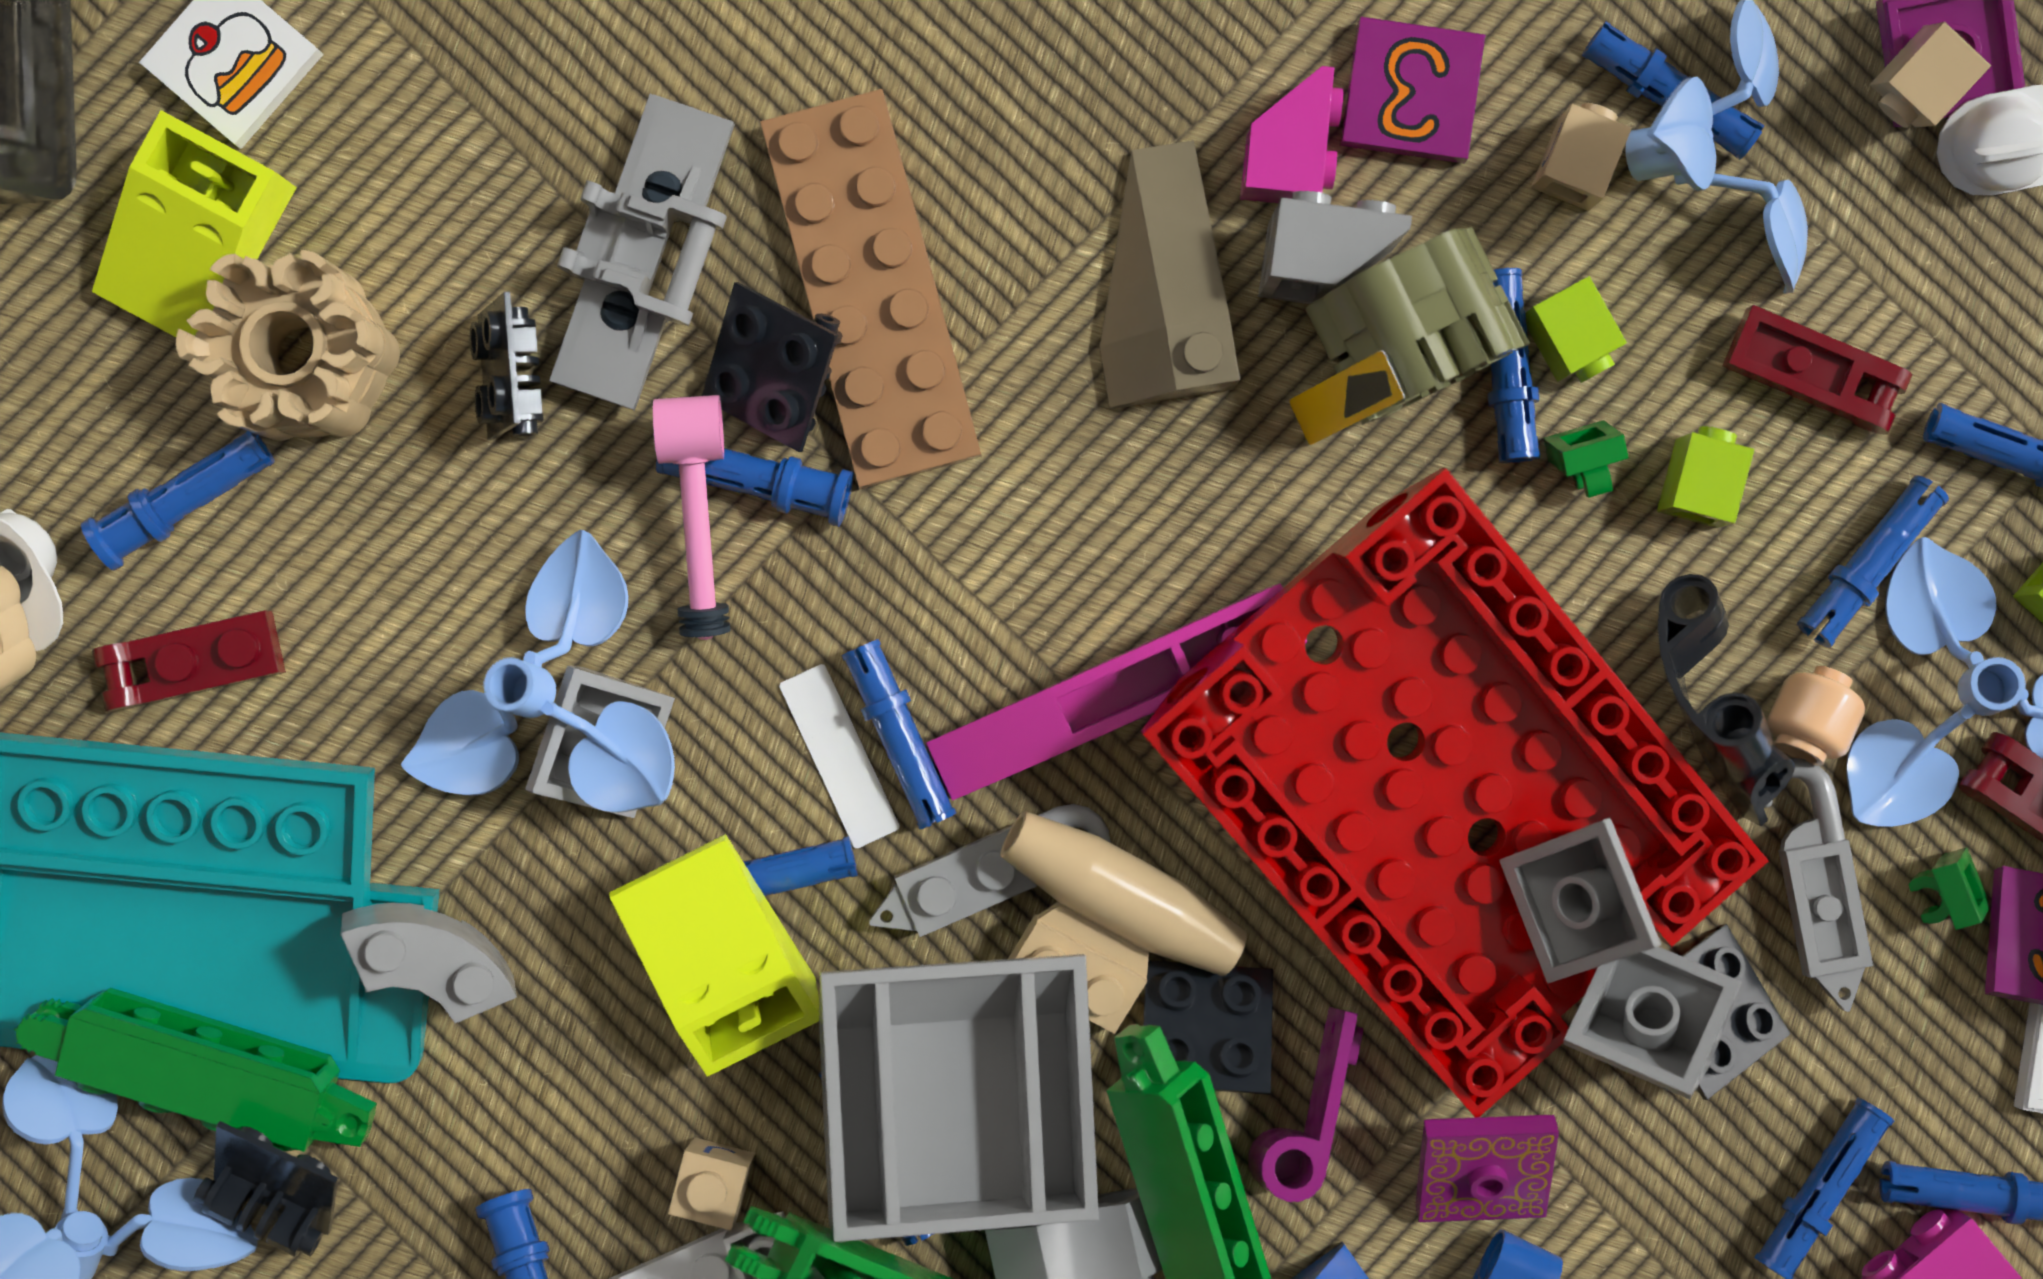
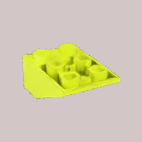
[92,110,297,337]
[609,834,819,1077]

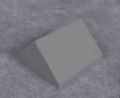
[525,666,675,818]
[1499,818,1661,983]
[1563,947,1742,1100]

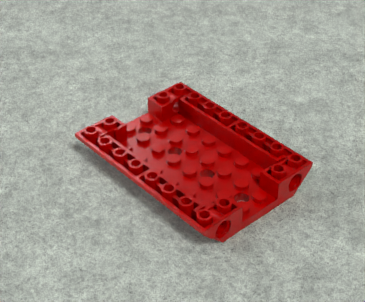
[1141,467,1769,1118]

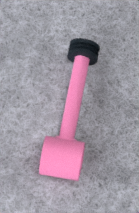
[653,395,731,640]

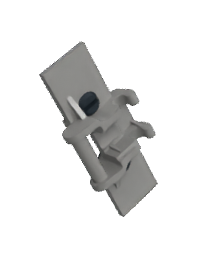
[549,94,735,411]

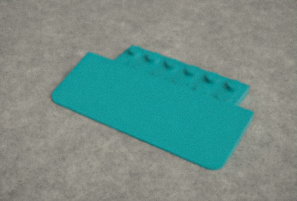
[0,732,440,1083]

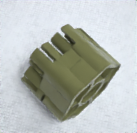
[1305,227,1530,425]

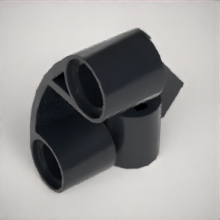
[1658,574,1795,826]

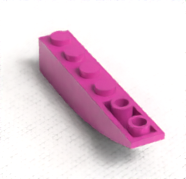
[926,583,1308,801]

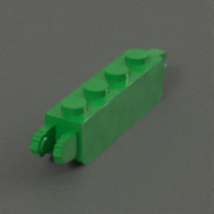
[14,987,377,1152]
[1106,1024,1271,1279]
[724,1206,953,1279]

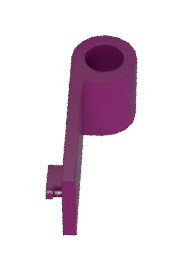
[1248,1006,1363,1202]

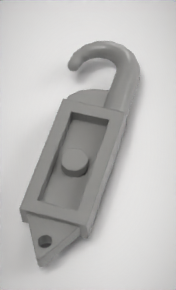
[1764,758,1873,1012]
[869,804,1111,937]

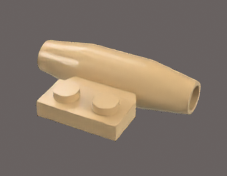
[1000,811,1247,1034]

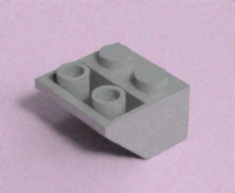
[1258,191,1412,304]

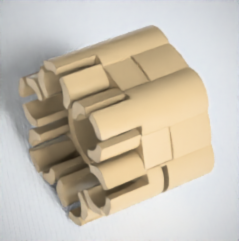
[176,250,400,441]

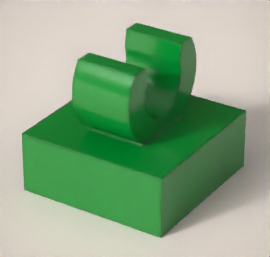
[1543,420,1629,498]
[1908,847,1991,930]

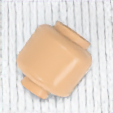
[1767,666,1865,766]

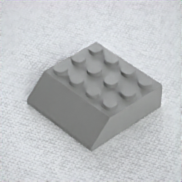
[819,954,1099,1242]

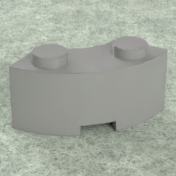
[341,903,517,1023]
[985,1188,1162,1279]

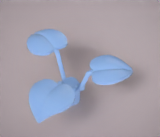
[1626,0,1808,294]
[401,529,675,813]
[1846,537,2043,827]
[0,1055,258,1279]

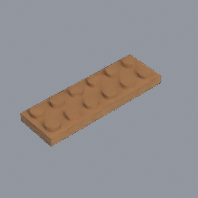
[760,89,982,489]

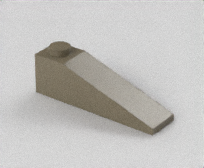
[1100,140,1240,410]

